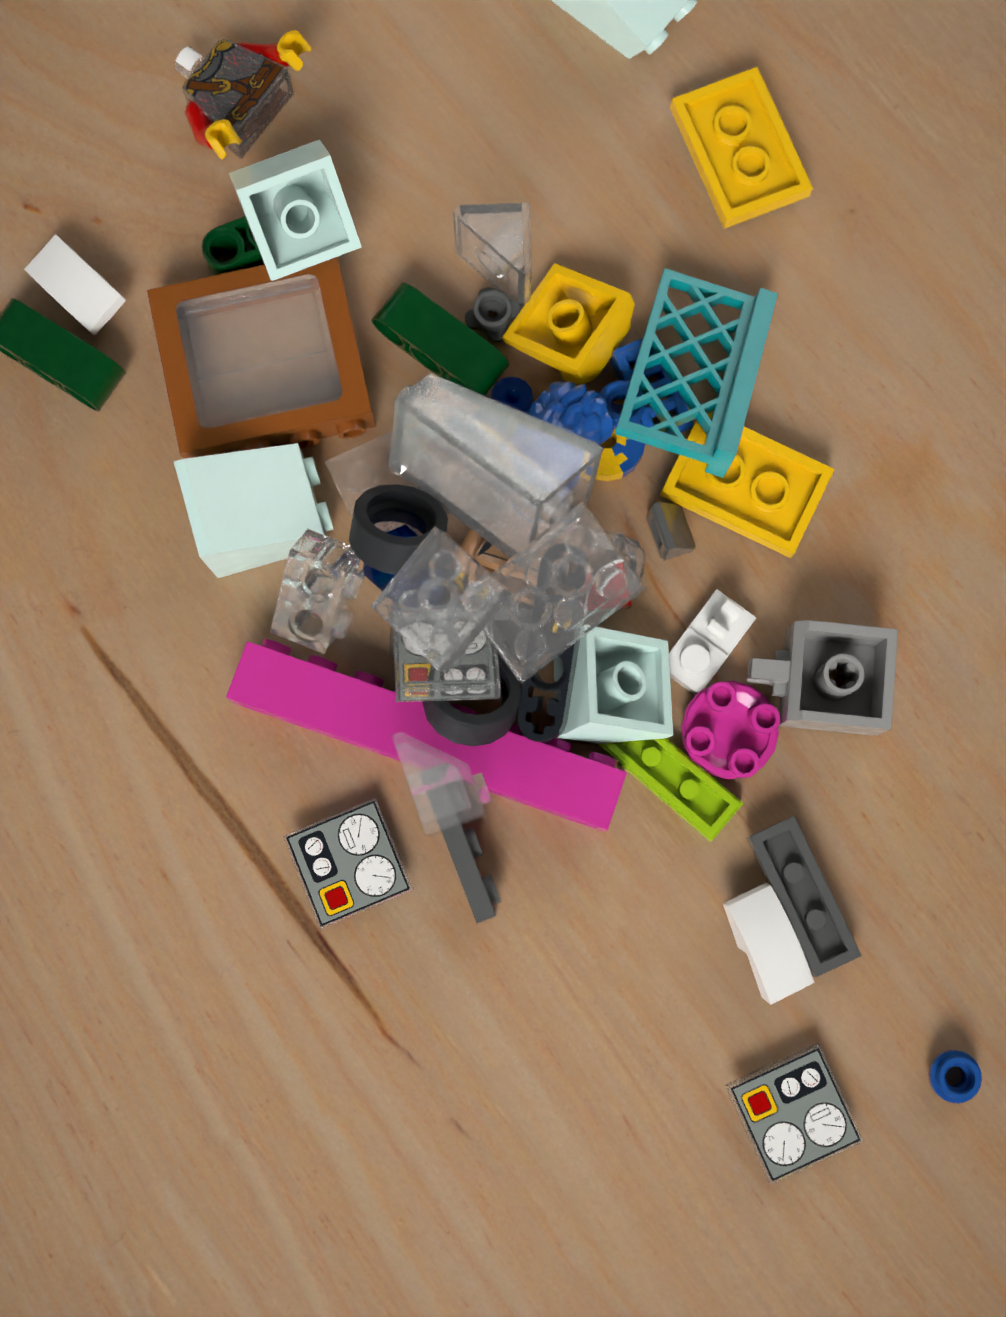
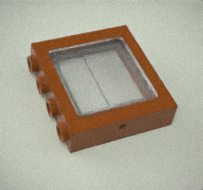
[147,256,376,459]

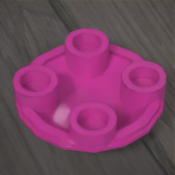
[681,681,780,779]

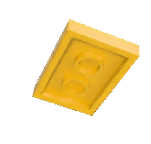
[670,67,813,229]
[660,411,835,558]

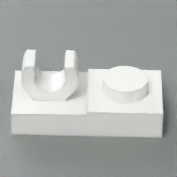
[669,589,756,695]

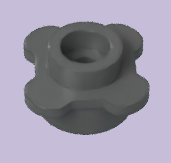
[465,287,520,342]

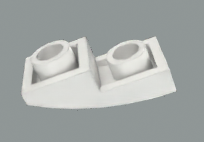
[24,234,126,335]
[723,883,814,1005]

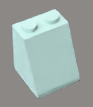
[551,0,698,59]
[174,443,334,578]

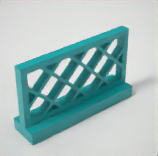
[615,268,778,478]

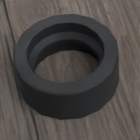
[349,484,448,575]
[422,649,522,746]

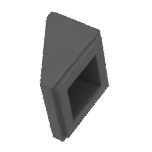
[647,502,695,561]

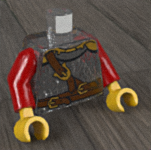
[175,30,313,159]

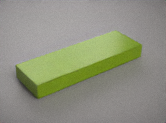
[597,738,744,842]

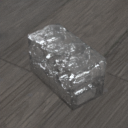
[270,529,365,654]

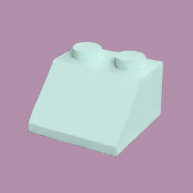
[229,139,362,281]
[554,625,673,744]

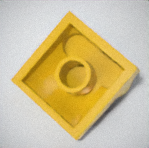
[502,263,635,384]

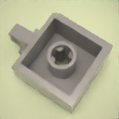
[747,620,898,736]

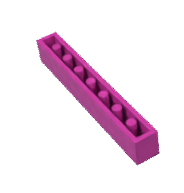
[226,639,627,832]

